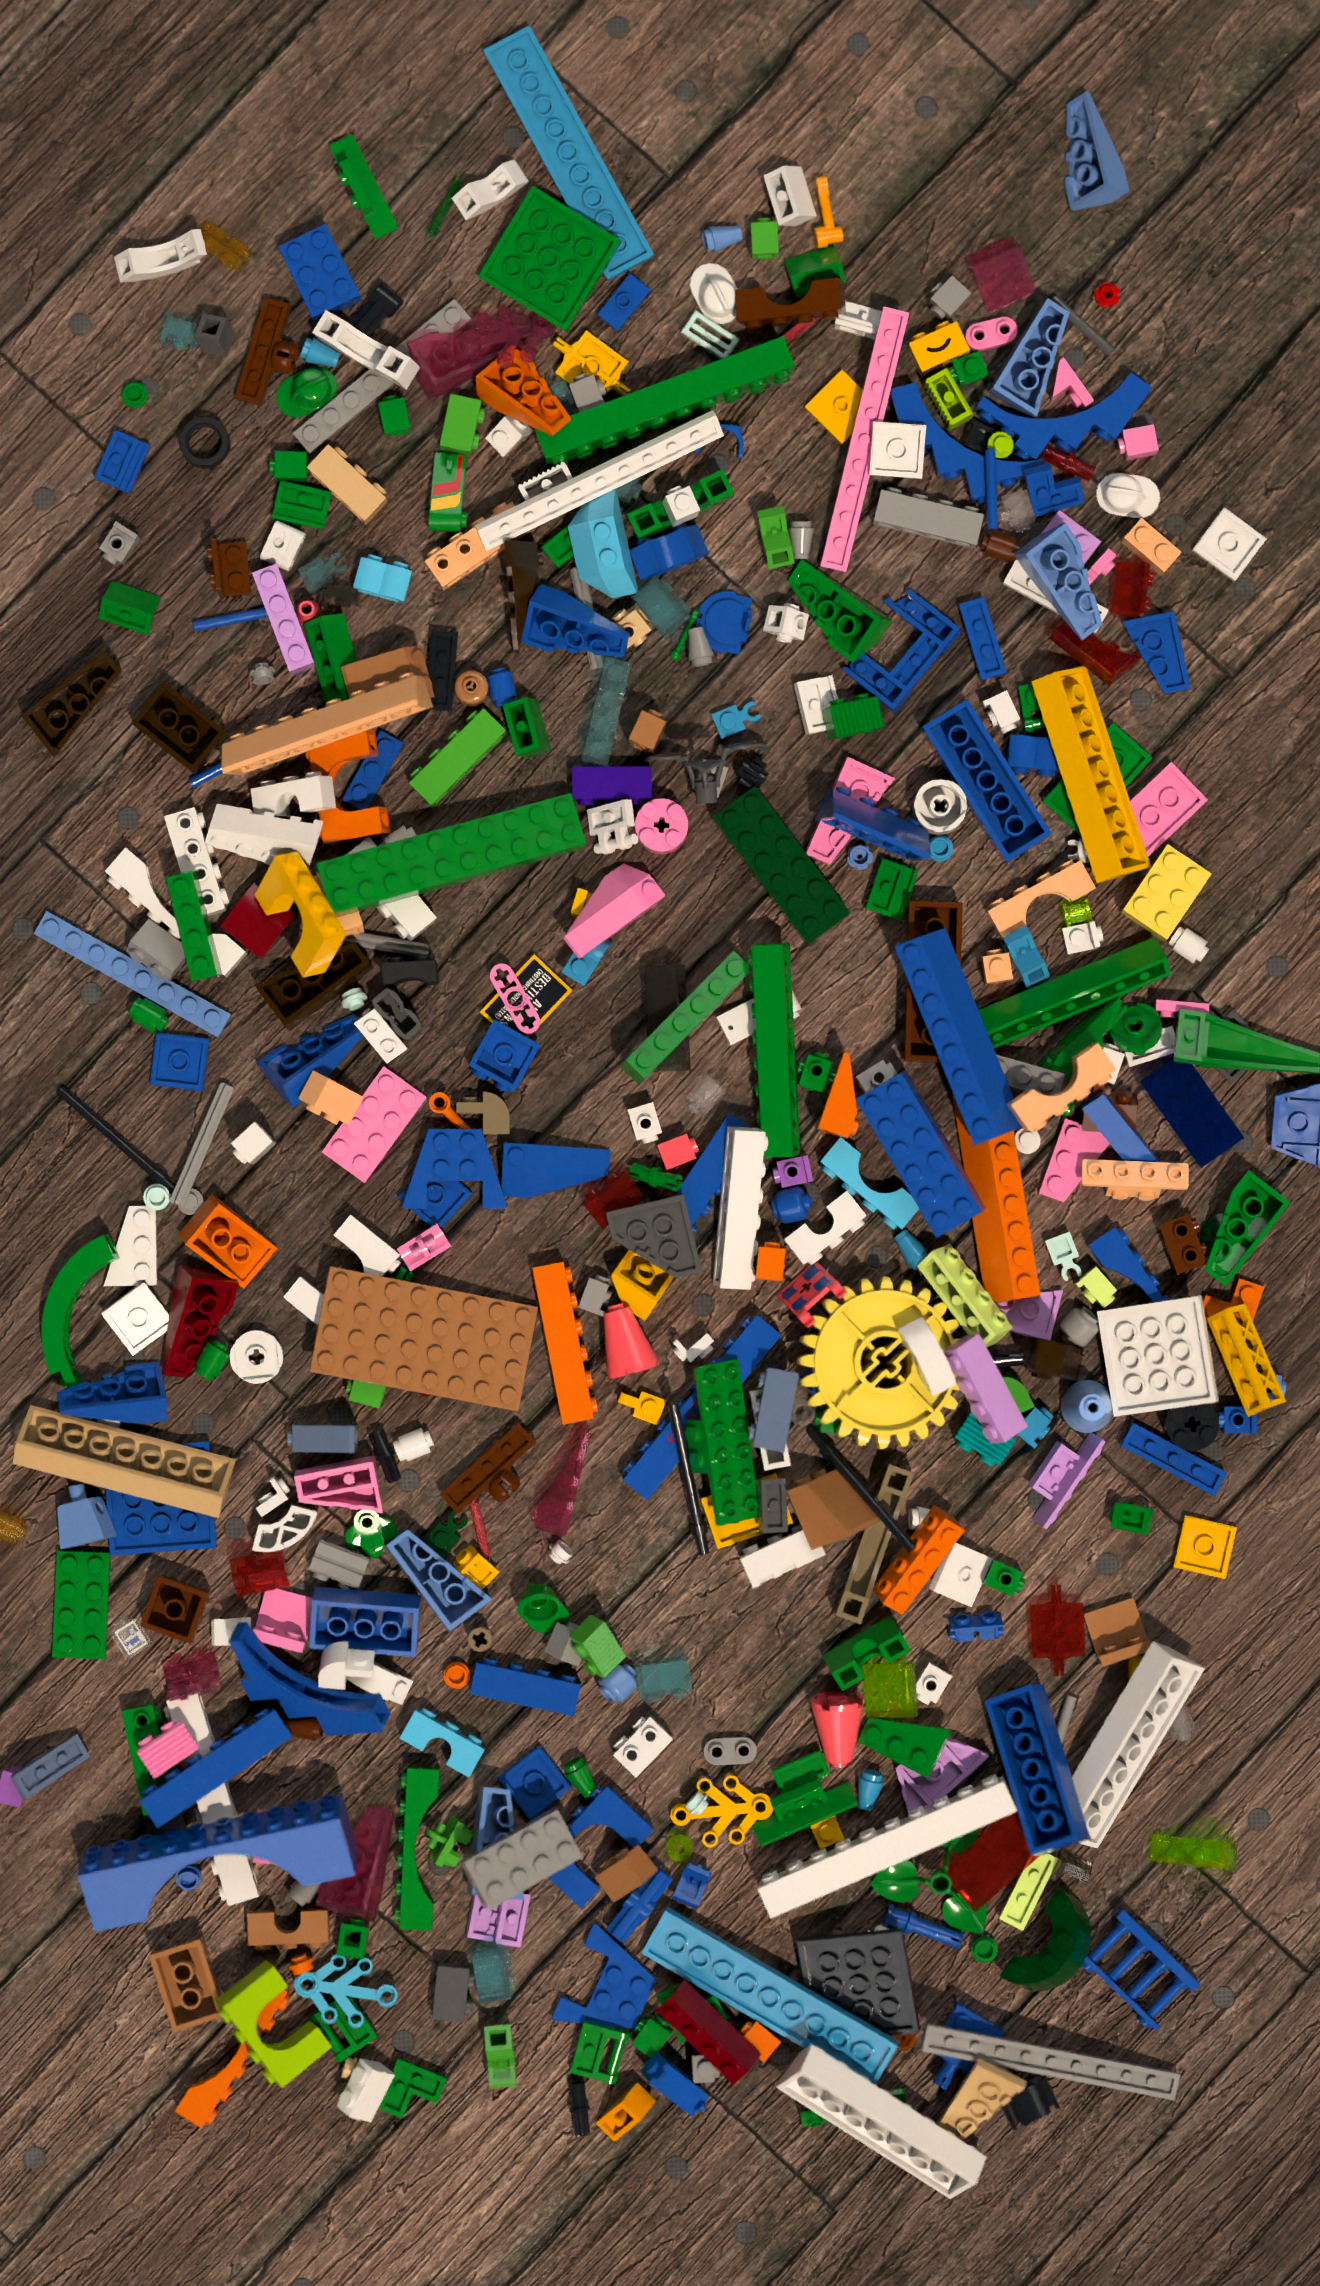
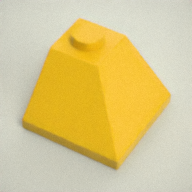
[611,1250,674,1321]

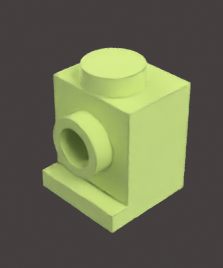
[1074,1266,1117,1308]

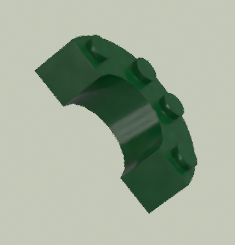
[1000,1887,1091,1991]

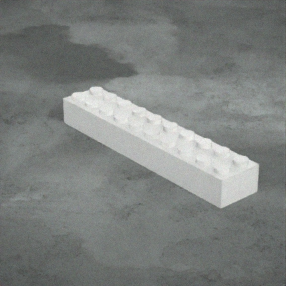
[758,1774,1017,1918]

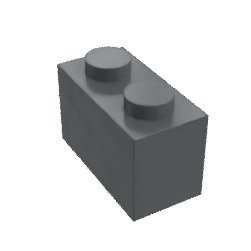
[432,1962,475,2023]

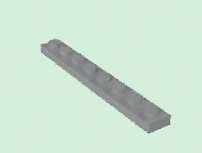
[293,299,472,455]

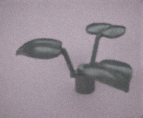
[643,742,768,804]

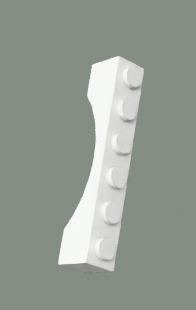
[105,847,247,977]

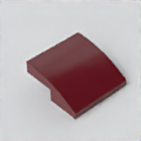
[220,883,296,960]

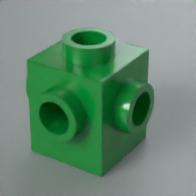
[797,1052,837,1094]

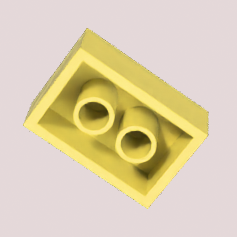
[1120,844,1211,942]

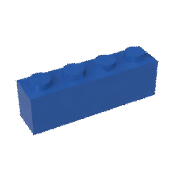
[470,1658,581,1716]

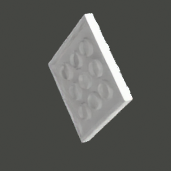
[1097,1295,1219,1417]

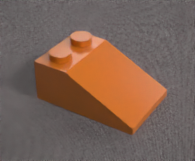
[816,1052,860,1140]
[178,1194,278,1289]

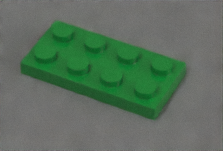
[1042,723,1152,837]
[52,1550,111,1659]

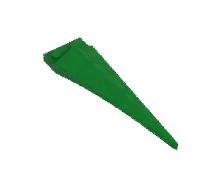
[1173,1009,1320,1074]

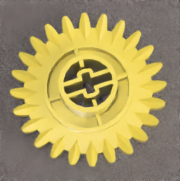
[796,1276,960,1449]

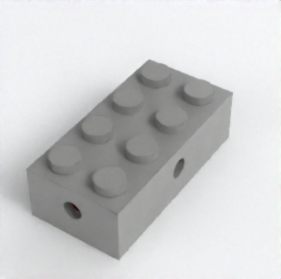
[459,1809,583,1910]

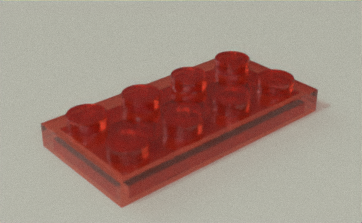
[947,1807,1041,1913]

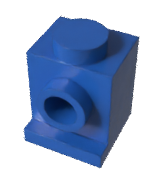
[1217,1406,1257,1433]

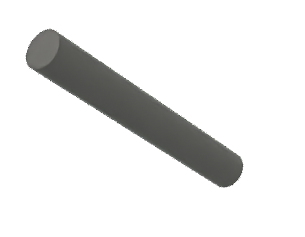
[1052,295,1115,356]

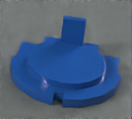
[696,591,753,655]

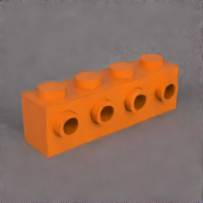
[873,1505,965,1615]

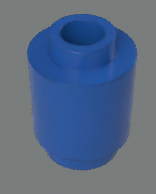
[486,668,517,708]

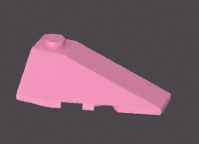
[563,863,666,959]

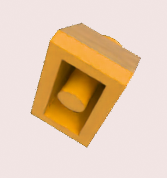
[595,2082,656,2142]

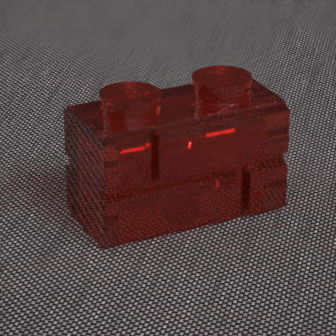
[583,1171,644,1229]
[230,1550,290,1597]

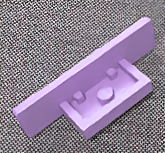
[1027,1433,1105,1529]

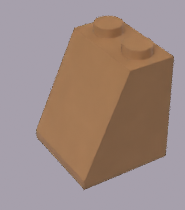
[341,646,435,699]
[787,1468,880,1550]

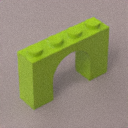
[215,1960,332,2088]

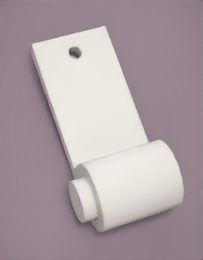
[716,991,802,1046]

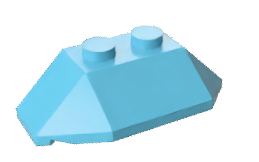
[568,489,639,599]

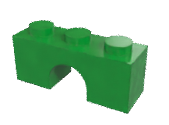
[822,1616,911,1691]

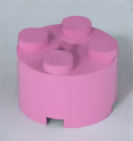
[635,799,688,854]

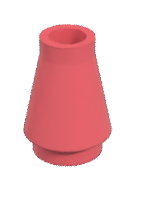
[296,600,322,625]

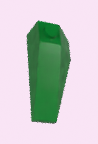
[1204,1170,1291,1287]

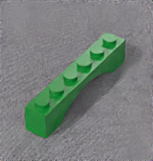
[620,951,752,1085]
[395,1766,440,1931]

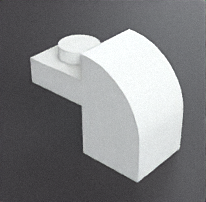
[318,1641,375,1690]
[347,1661,413,1705]

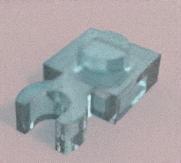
[297,552,348,594]

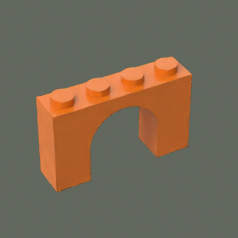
[306,729,391,845]

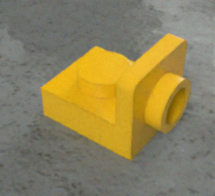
[453,1545,499,1591]

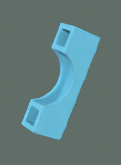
[820,1137,919,1230]

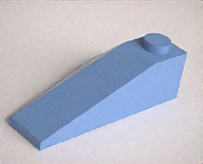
[1065,92,1130,211]
[1014,523,1103,640]

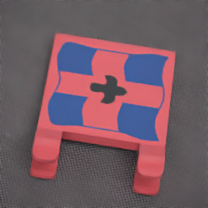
[776,1261,847,1328]

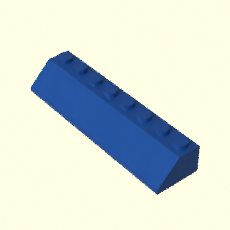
[895,928,1022,1146]

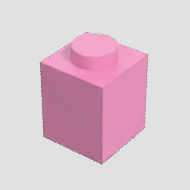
[1117,424,1159,461]

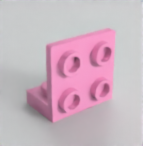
[253,1586,312,1653]

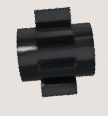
[736,757,769,791]

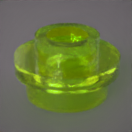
[666,1834,693,1861]

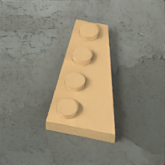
[936,2058,1027,2141]

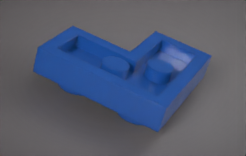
[1024,463,1084,517]

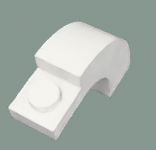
[114,229,207,282]

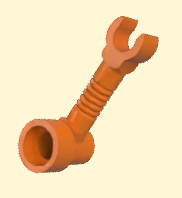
[429,1092,471,1129]

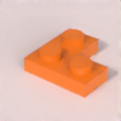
[1203,1278,1264,1326]

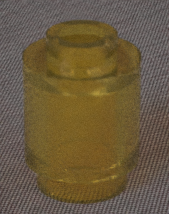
[0,1511,27,1545]

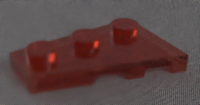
[1049,622,1142,686]

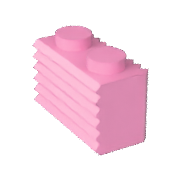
[136,1719,199,1778]

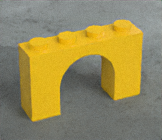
[255,851,347,978]

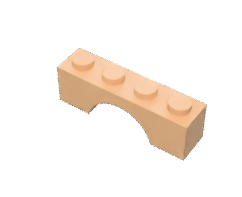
[986,859,1096,941]
[1007,1043,1116,1132]

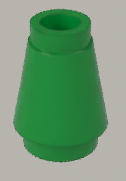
[563,1757,596,1798]

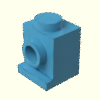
[1017,1407,1054,1449]

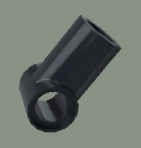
[351,283,404,337]

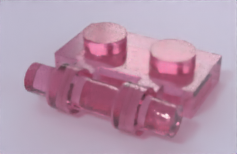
[163,1652,221,1702]

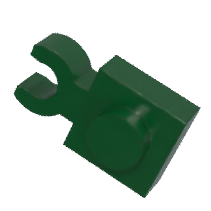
[424,1510,468,1559]

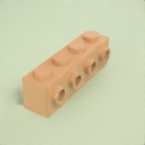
[425,502,531,591]

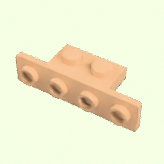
[1082,1159,1189,1201]

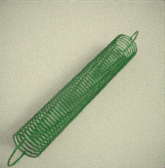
[425,173,465,242]

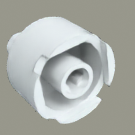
[912,780,967,835]

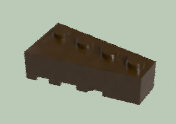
[254,942,374,1031]
[1026,1338,1084,1381]

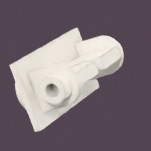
[354,1008,408,1063]

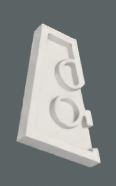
[104,1206,158,1286]

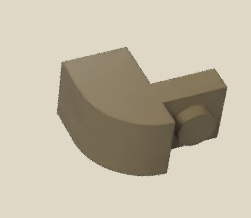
[456,1092,510,1135]

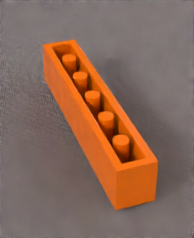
[532,1262,598,1425]

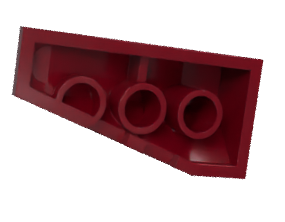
[162,1266,239,1378]

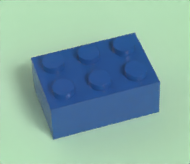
[278,224,362,324]

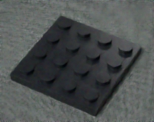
[797,1928,920,2036]

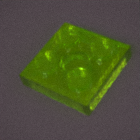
[863,1663,918,1717]

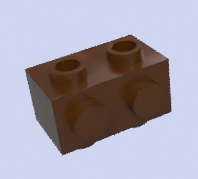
[1157,1214,1209,1275]

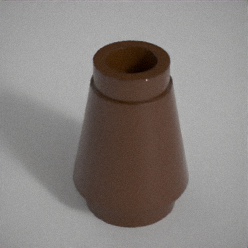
[284,1716,324,1741]

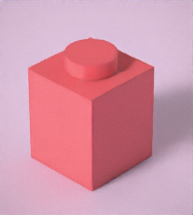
[657,1134,699,1170]

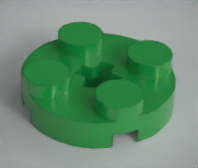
[1109,1003,1163,1055]

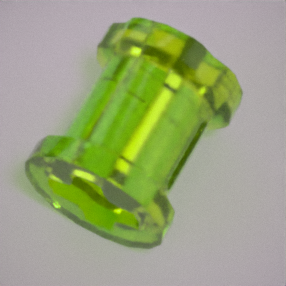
[1061,899,1093,927]

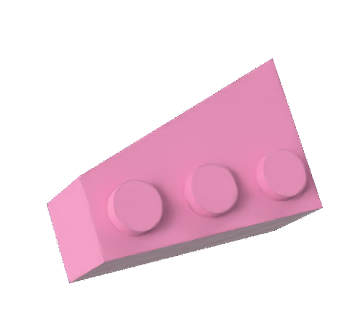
[294,1455,384,1513]

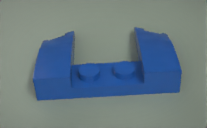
[842,589,961,714]

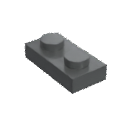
[757,1478,788,1533]

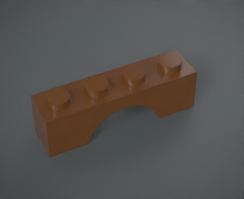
[735,278,846,329]

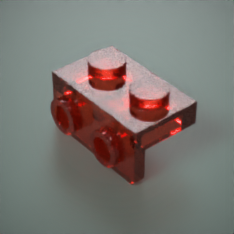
[1110,562,1154,619]

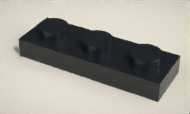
[426,630,458,712]

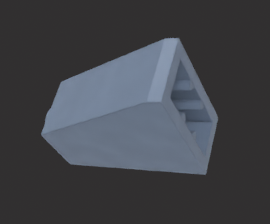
[287,1425,358,1453]

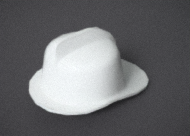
[690,263,738,324]
[1097,473,1160,518]

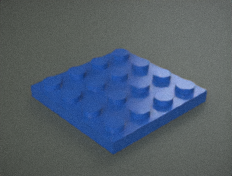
[106,1441,217,1556]

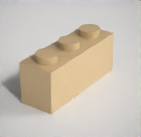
[307,444,387,525]

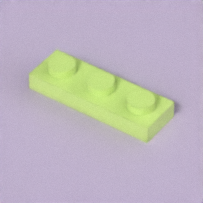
[999,1853,1058,1931]

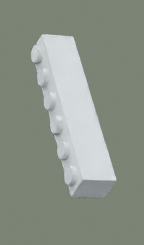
[713,1126,768,1290]

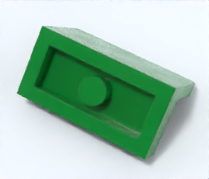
[784,245,846,298]
[98,581,161,635]

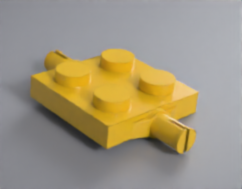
[552,330,631,397]

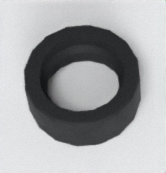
[179,416,230,469]

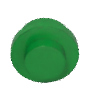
[121,382,148,408]
[971,1936,998,1963]

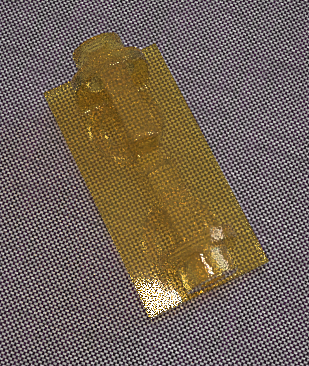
[200,223,251,272]

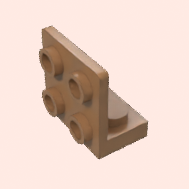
[1083,1598,1151,1667]

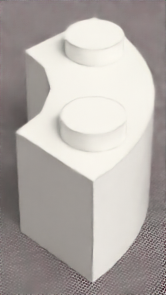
[252,1504,319,1552]

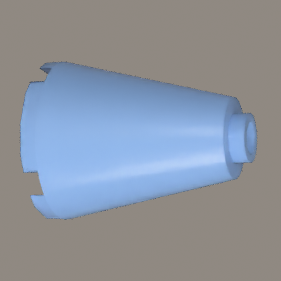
[1061,1380,1113,1433]

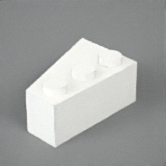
[739,1524,826,1588]

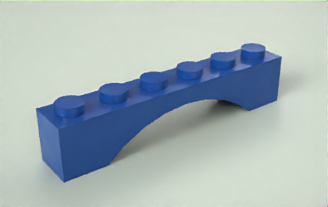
[1087,1227,1170,1303]

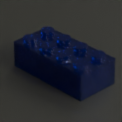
[1137,1057,1244,1169]

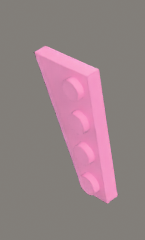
[805,757,895,865]

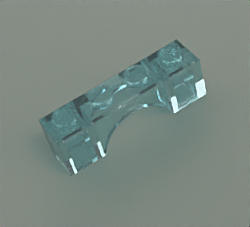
[582,657,632,767]

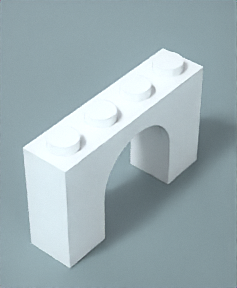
[283,1215,401,1325]

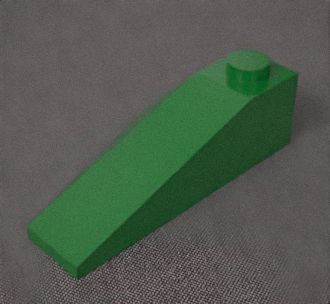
[787,559,892,663]
[1038,998,1123,1087]

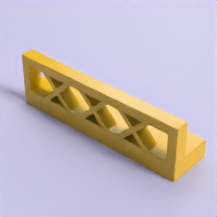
[1207,1303,1286,1417]

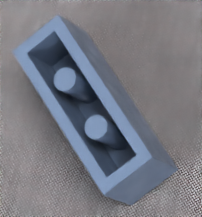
[748,1367,799,1453]

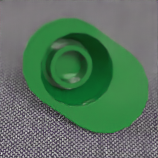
[276,366,337,418]
[517,1582,570,1634]

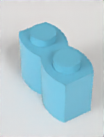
[353,554,413,604]

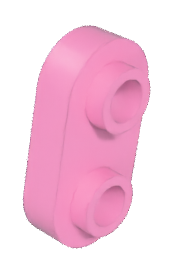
[965,317,1018,351]

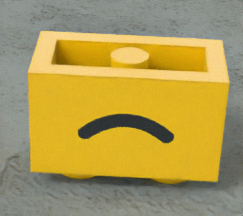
[908,321,970,376]

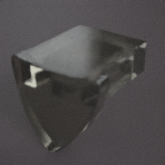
[1049,1849,1093,1883]

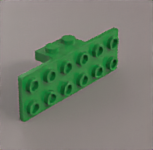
[685,1359,759,1526]

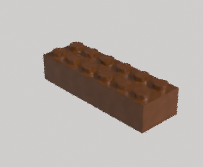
[903,901,963,1063]

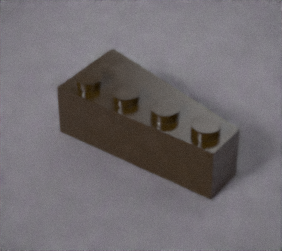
[21,650,122,758]

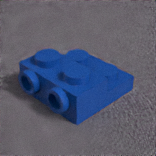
[468,1019,541,1093]

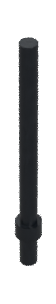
[57,1086,176,1194]
[668,1401,709,1555]
[808,1428,917,1553]

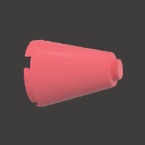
[604,1303,659,1379]
[811,1691,864,1767]

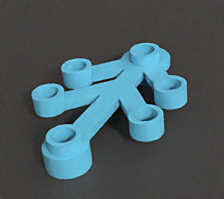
[294,1954,397,2028]

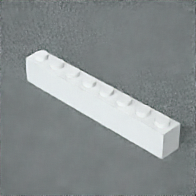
[164,1690,261,1906]

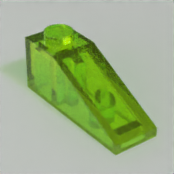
[1149,1834,1238,1872]

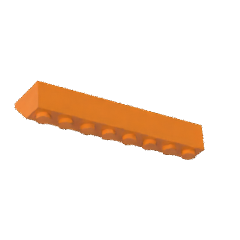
[952,1096,1041,1304]

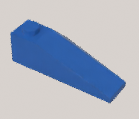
[522,584,630,657]
[57,1361,167,1424]

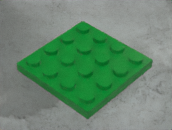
[478,185,622,332]

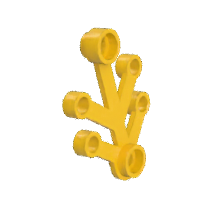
[670,1775,773,1847]

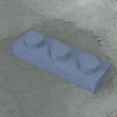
[10,1734,90,1799]

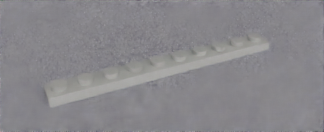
[919,2023,1181,2101]

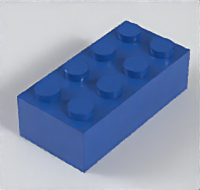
[309,1587,421,1657]

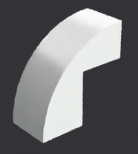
[452,160,529,220]
[898,1317,956,1396]

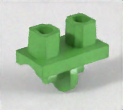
[425,1815,473,1867]

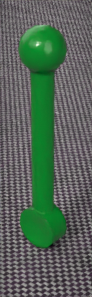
[670,609,700,661]

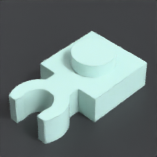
[1044,1232,1082,1281]

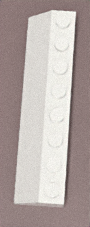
[1072,1642,1205,1848]
[776,2045,987,2199]

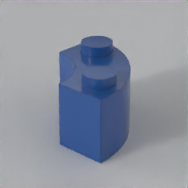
[629,523,709,580]

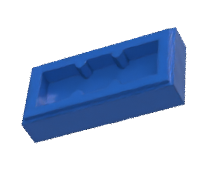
[597,274,651,332]

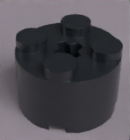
[1163,1403,1219,1451]
[1001,2075,1060,2131]

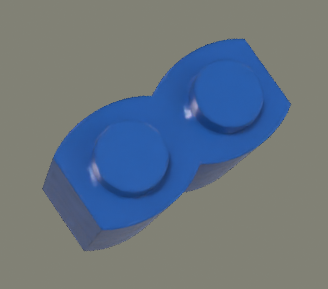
[1006,735,1059,778]

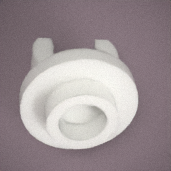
[1068,837,1090,863]

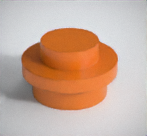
[444,1662,470,1689]
[288,1953,314,1975]

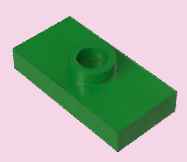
[771,1749,831,1793]

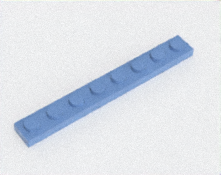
[34,911,231,1038]

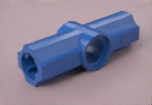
[606,1865,673,1943]

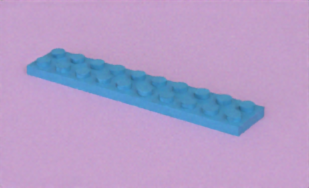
[483,25,654,281]
[641,1907,900,2085]

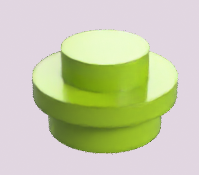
[987,432,1013,459]

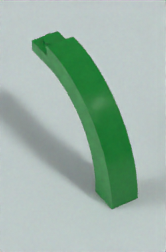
[41,1234,120,1389]

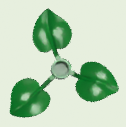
[871,1828,987,1934]

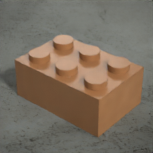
[149,1935,222,2032]

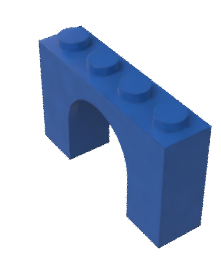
[548,1784,654,1909]

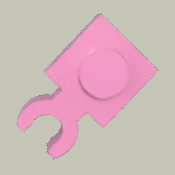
[1087,548,1116,585]

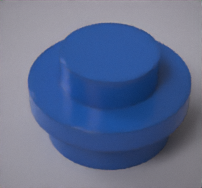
[175,1864,202,1891]

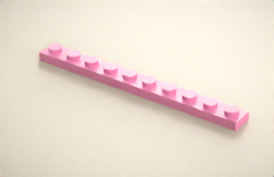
[820,307,909,572]

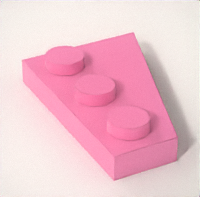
[1038,1118,1109,1202]

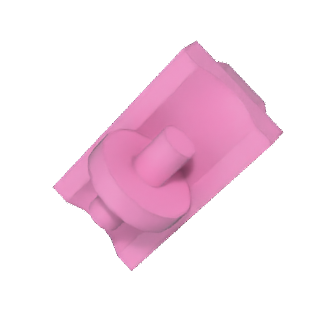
[397,1224,451,1271]

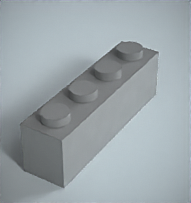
[873,487,984,549]

